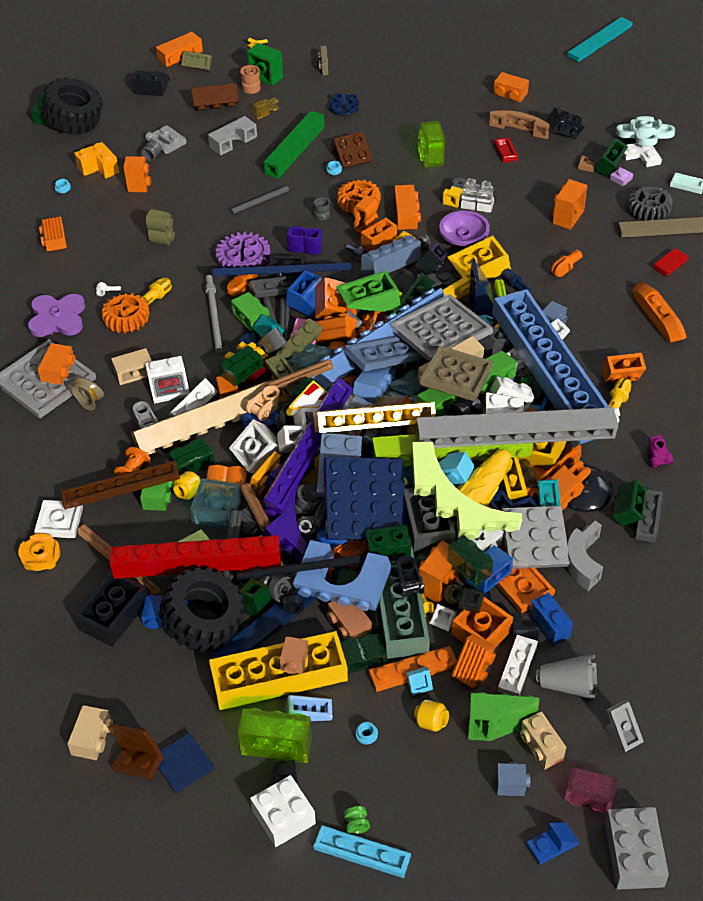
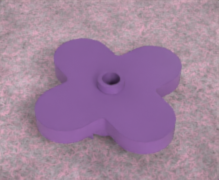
[28,294,85,337]

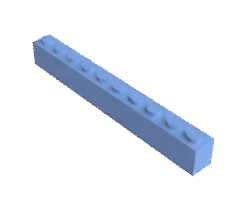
[310,288,445,389]

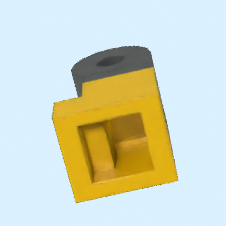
[443,178,467,208]

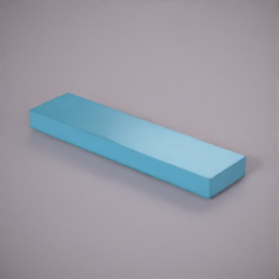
[313,825,411,878]

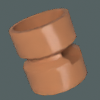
[240,65,261,94]

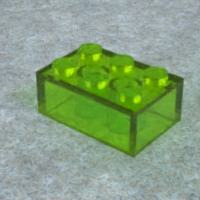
[238,708,312,763]

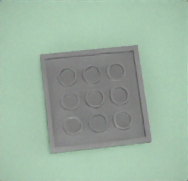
[390,294,493,361]
[0,340,96,419]

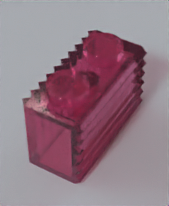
[565,767,618,812]

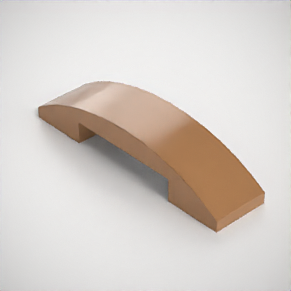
[489,110,550,139]

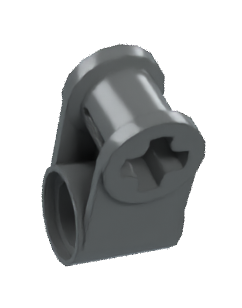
[257,327,287,355]

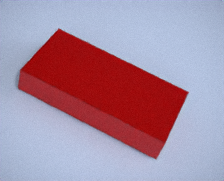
[494,137,518,163]
[653,248,689,277]

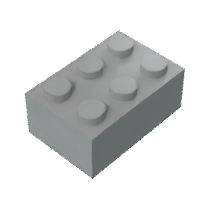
[605,807,669,890]

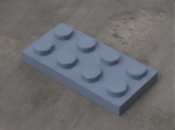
[344,336,425,371]

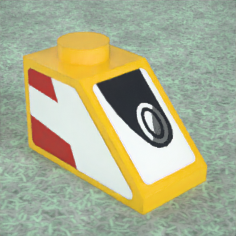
[286,380,327,416]

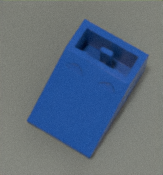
[286,270,323,321]

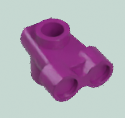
[647,435,674,468]

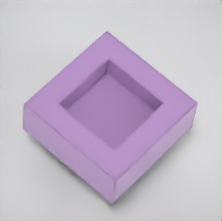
[610,167,633,186]

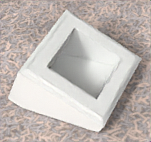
[430,604,459,632]

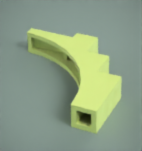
[411,442,522,540]

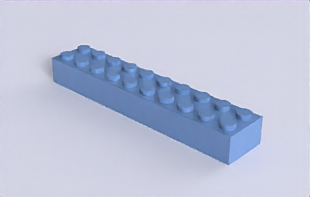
[492,289,617,444]

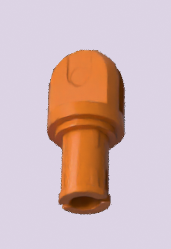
[551,249,582,277]
[227,274,257,297]

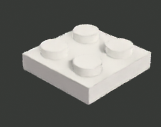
[34,500,83,538]

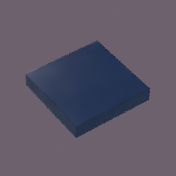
[158,733,214,793]

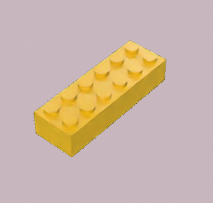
[209,631,348,710]

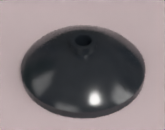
[567,464,613,512]

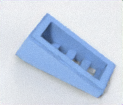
[285,695,333,722]

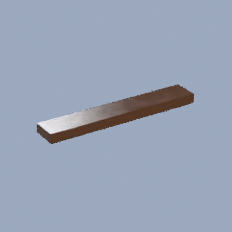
[61,460,180,510]

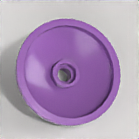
[439,211,490,246]

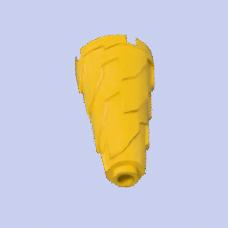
[456,449,512,507]

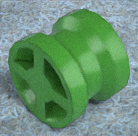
[344,806,370,834]

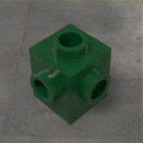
[516,373,543,400]

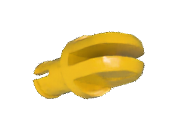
[141,278,172,306]
[608,378,631,409]

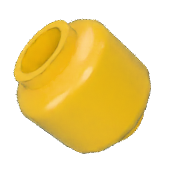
[173,471,202,500]
[414,700,449,732]

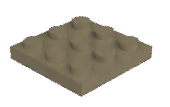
[420,346,494,401]

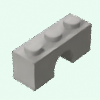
[208,116,257,156]

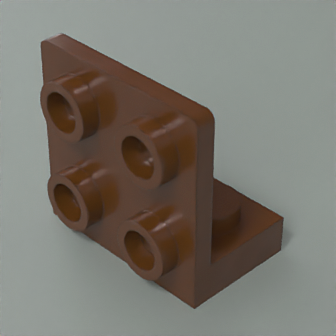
[331,132,372,168]
[108,724,164,780]

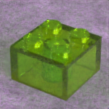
[418,121,445,167]

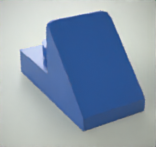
[526,823,580,865]

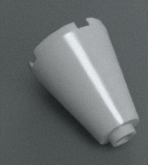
[536,654,597,699]

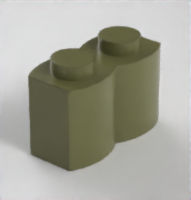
[146,209,175,246]

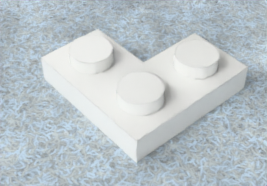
[623,143,662,167]

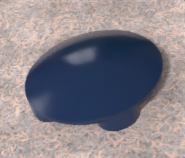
[330,93,360,115]

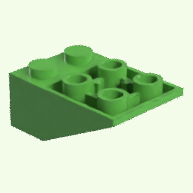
[468,692,539,741]

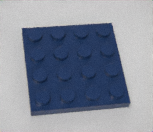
[324,457,406,540]

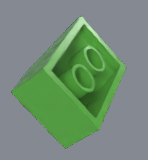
[336,271,401,312]

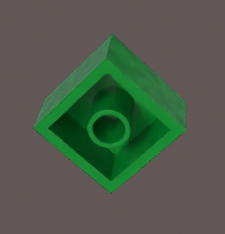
[247,43,283,86]

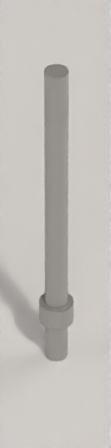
[205,275,223,353]

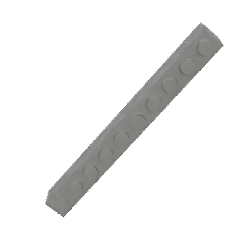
[415,407,618,448]

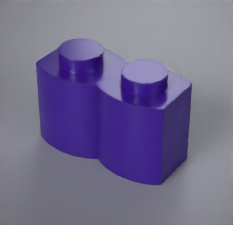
[287,226,323,255]

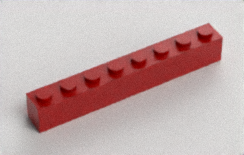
[110,535,281,579]

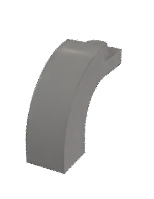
[567,521,603,591]

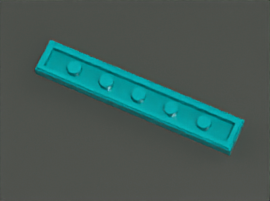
[567,17,633,62]

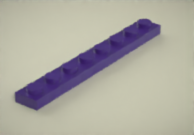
[263,377,353,512]

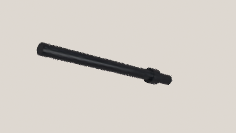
[237,555,361,580]

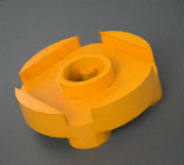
[18,533,61,571]

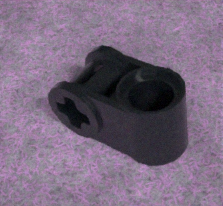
[397,556,424,598]

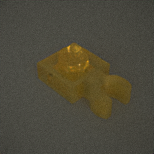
[253,97,279,119]

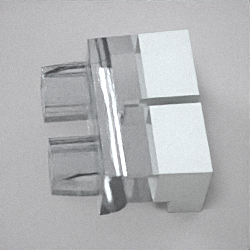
[461,178,494,213]

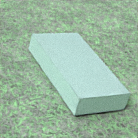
[670,173,703,194]

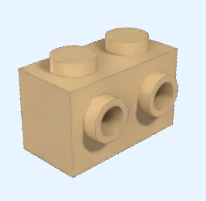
[520,711,566,770]

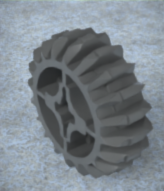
[628,185,673,221]

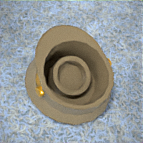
[70,377,104,411]

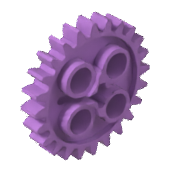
[216,232,271,268]

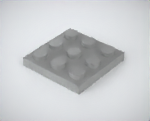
[501,506,570,569]

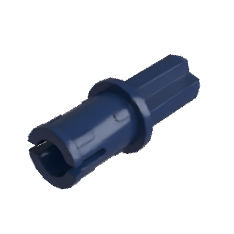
[502,268,531,292]

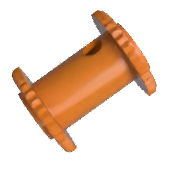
[114,447,151,476]

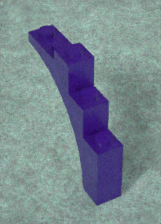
[262,459,315,563]

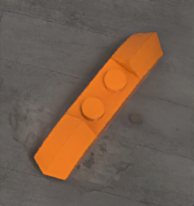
[632,282,687,343]

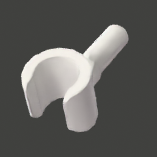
[96,282,121,296]

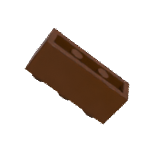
[191,83,239,111]

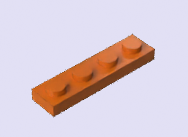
[369,646,457,692]

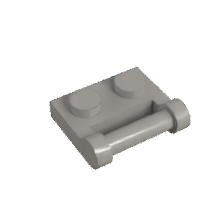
[145,125,186,154]

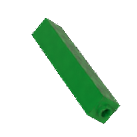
[264,111,325,179]

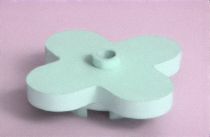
[616,116,675,146]

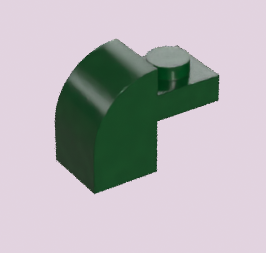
[237,578,271,616]

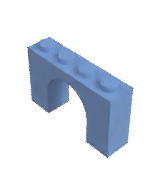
[293,540,392,611]

